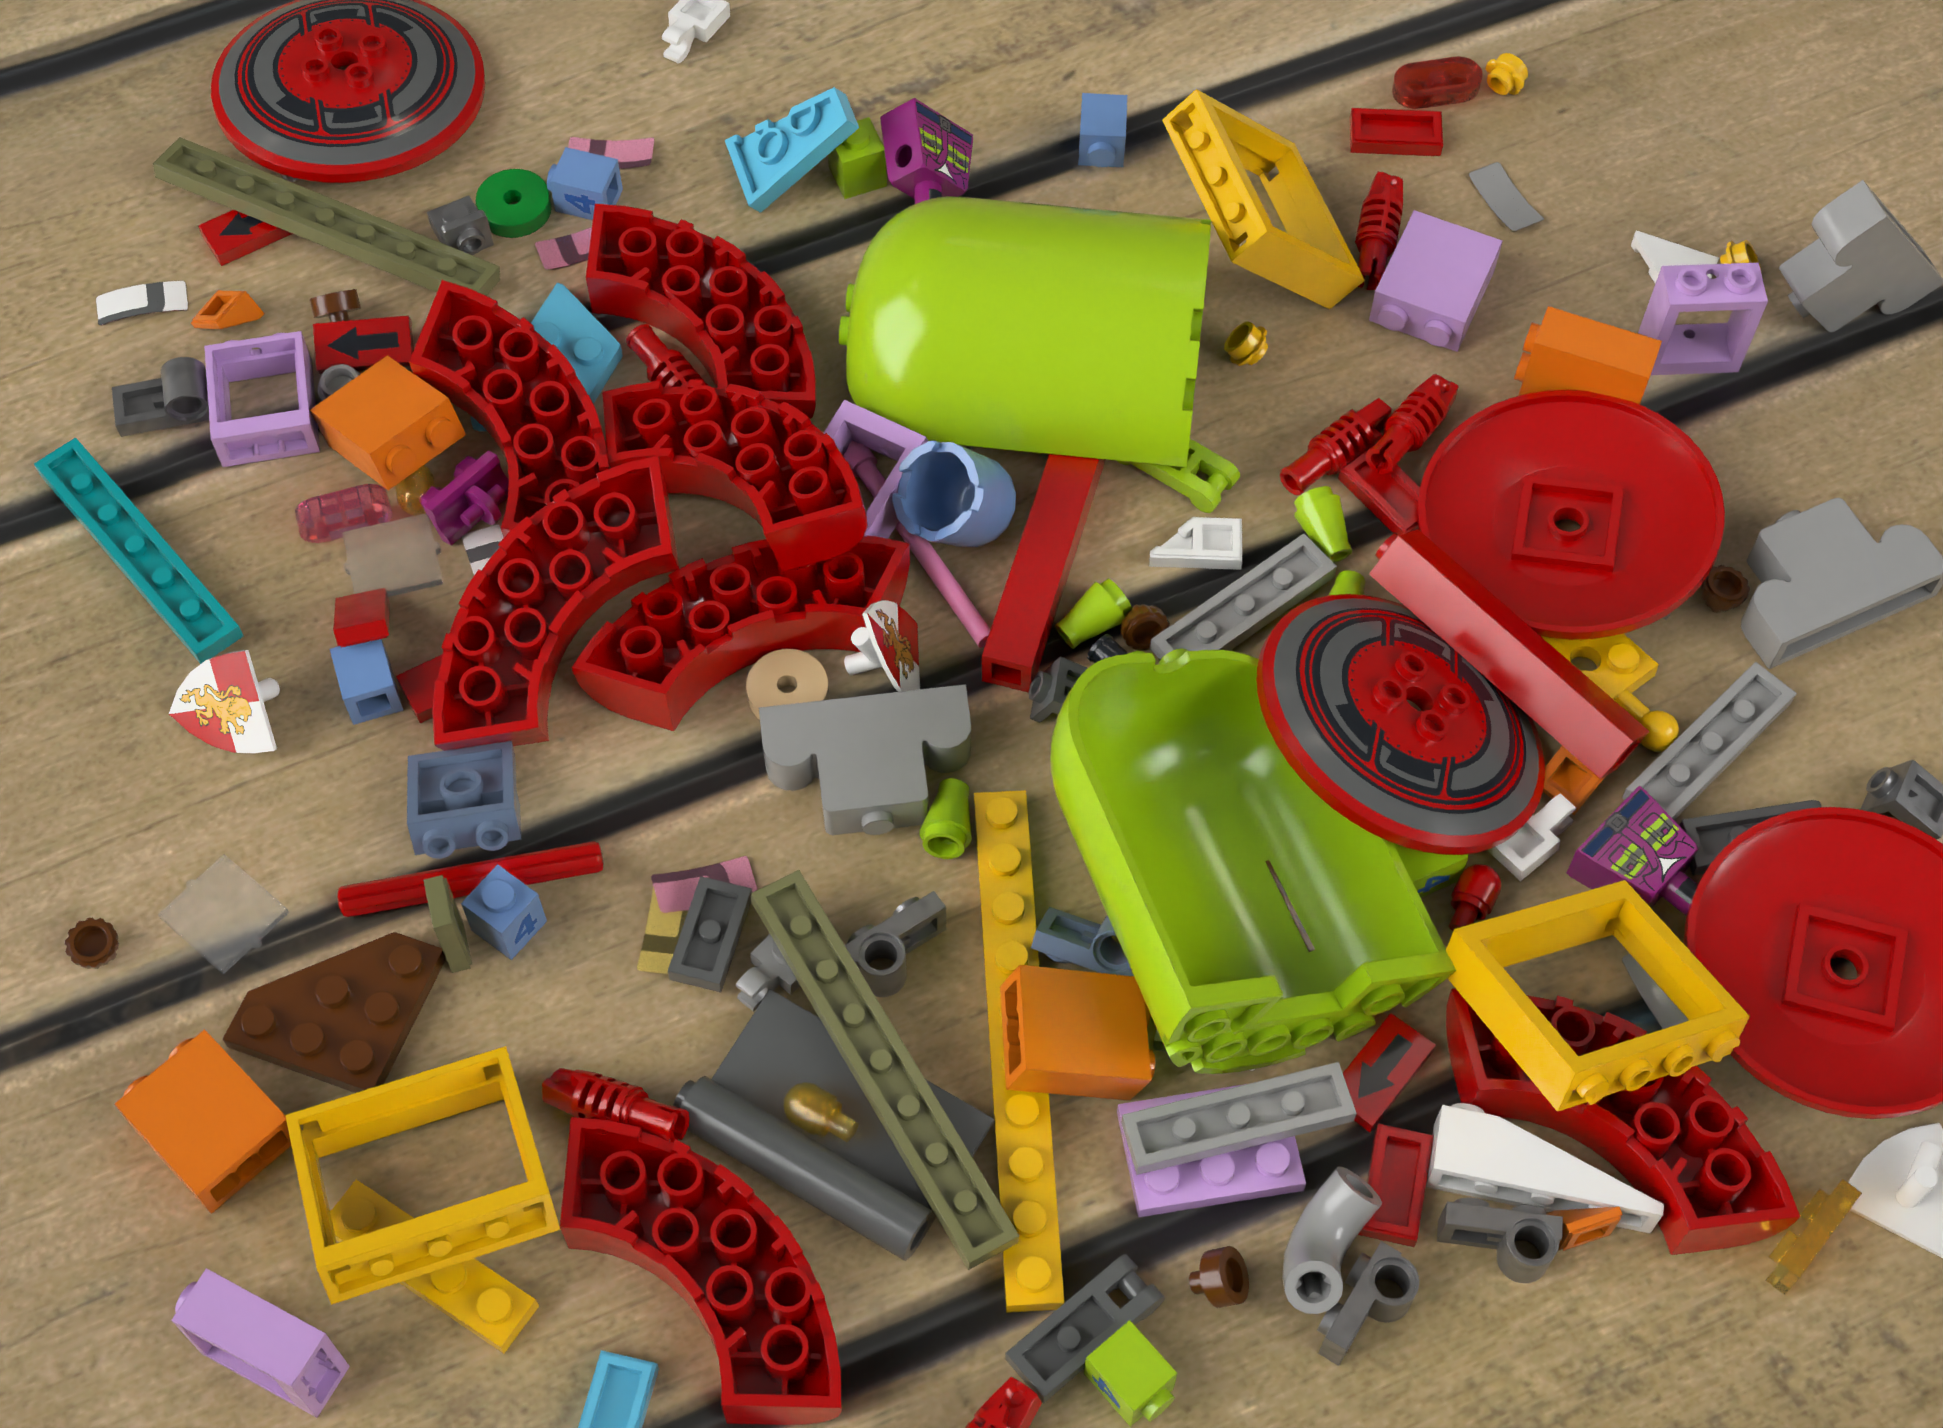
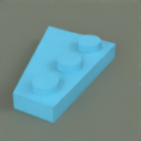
[725,87,859,213]

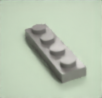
[1150,534,1337,660]
[1622,662,1797,820]
[1121,1062,1357,1175]

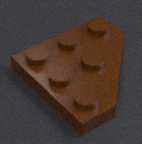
[223,932,446,1093]

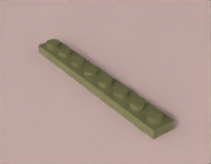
[153,137,500,296]
[751,870,1019,1270]

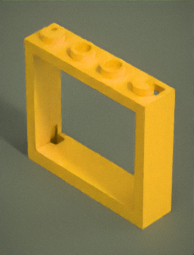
[1162,89,1365,309]
[1446,880,1750,1112]
[285,1046,561,1305]

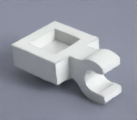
[662,0,730,64]
[1487,793,1576,882]

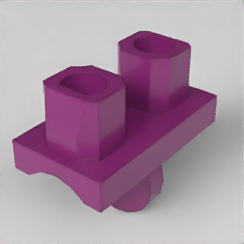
[419,450,509,546]

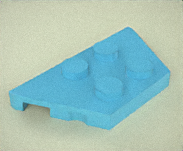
[470,283,623,432]

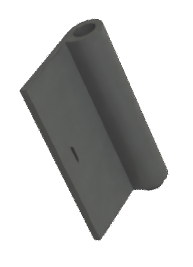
[673,989,995,1261]

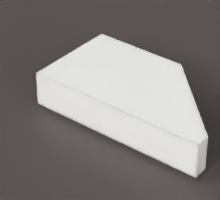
[1631,230,1719,284]
[1149,517,1242,570]

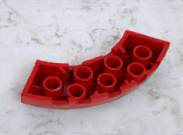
[586,204,816,419]
[409,280,610,537]
[602,379,868,572]
[432,456,679,751]
[572,535,910,731]
[1446,988,1801,1255]
[560,1117,842,1425]

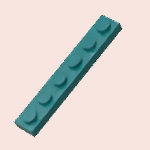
[34,437,244,664]

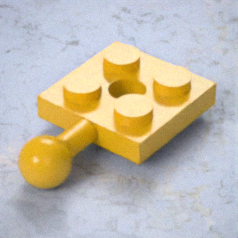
[1541,633,1679,752]

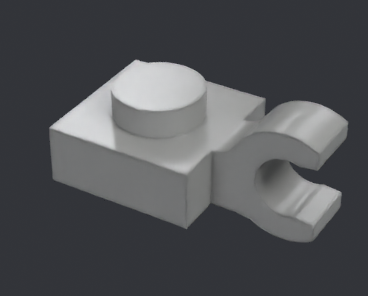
[736,934,800,1012]

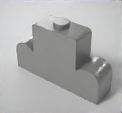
[1779,180,1943,332]
[1741,498,1943,669]
[759,684,971,835]

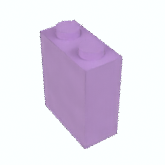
[1369,210,1503,352]

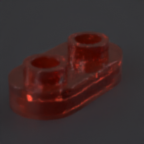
[1392,56,1483,109]

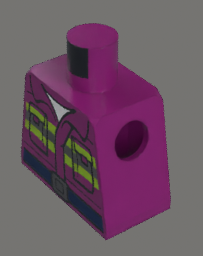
[880,98,973,204]
[1566,786,1698,916]

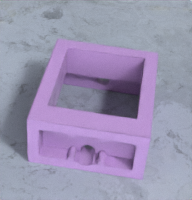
[1638,263,1768,375]
[204,331,320,467]
[824,400,928,538]
[171,1268,350,1418]

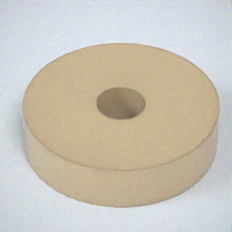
[746,649,829,720]

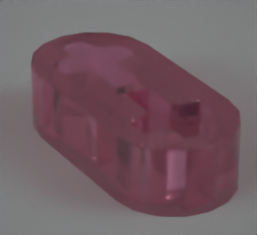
[295,484,392,543]

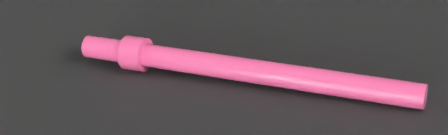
[843,440,991,648]

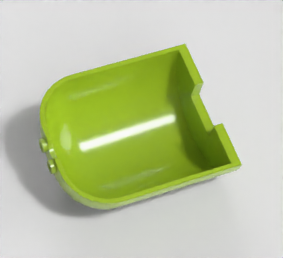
[839,196,1211,467]
[1050,648,1456,1074]

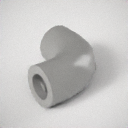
[1282,1166,1382,1314]

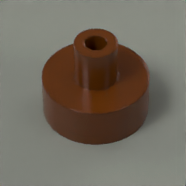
[310,289,361,322]
[1189,1246,1249,1308]

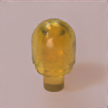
[395,466,435,516]
[783,1082,859,1143]

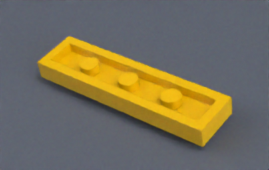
[330,1179,539,1354]

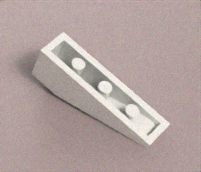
[1426,1103,1664,1234]

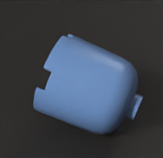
[892,441,1016,547]

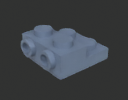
[407,741,521,859]

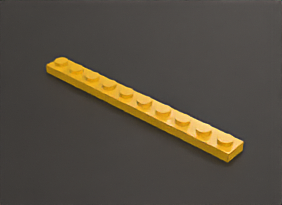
[974,790,1064,1313]

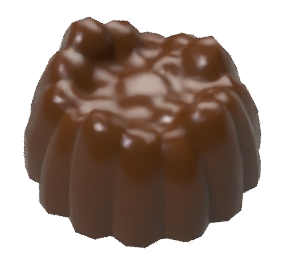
[1701,565,1750,613]
[1121,604,1170,650]
[65,918,119,969]

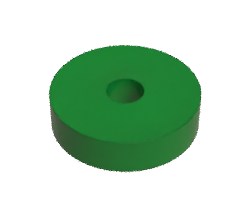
[475,169,552,238]

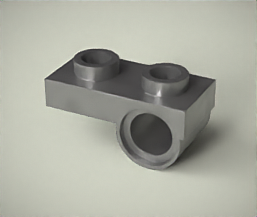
[112,357,209,437]
[845,891,947,997]
[1437,1198,1563,1283]
[1317,1241,1419,1366]

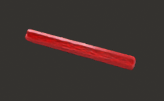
[337,841,604,917]

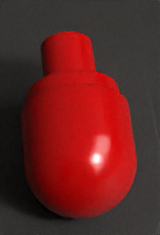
[1448,864,1501,931]

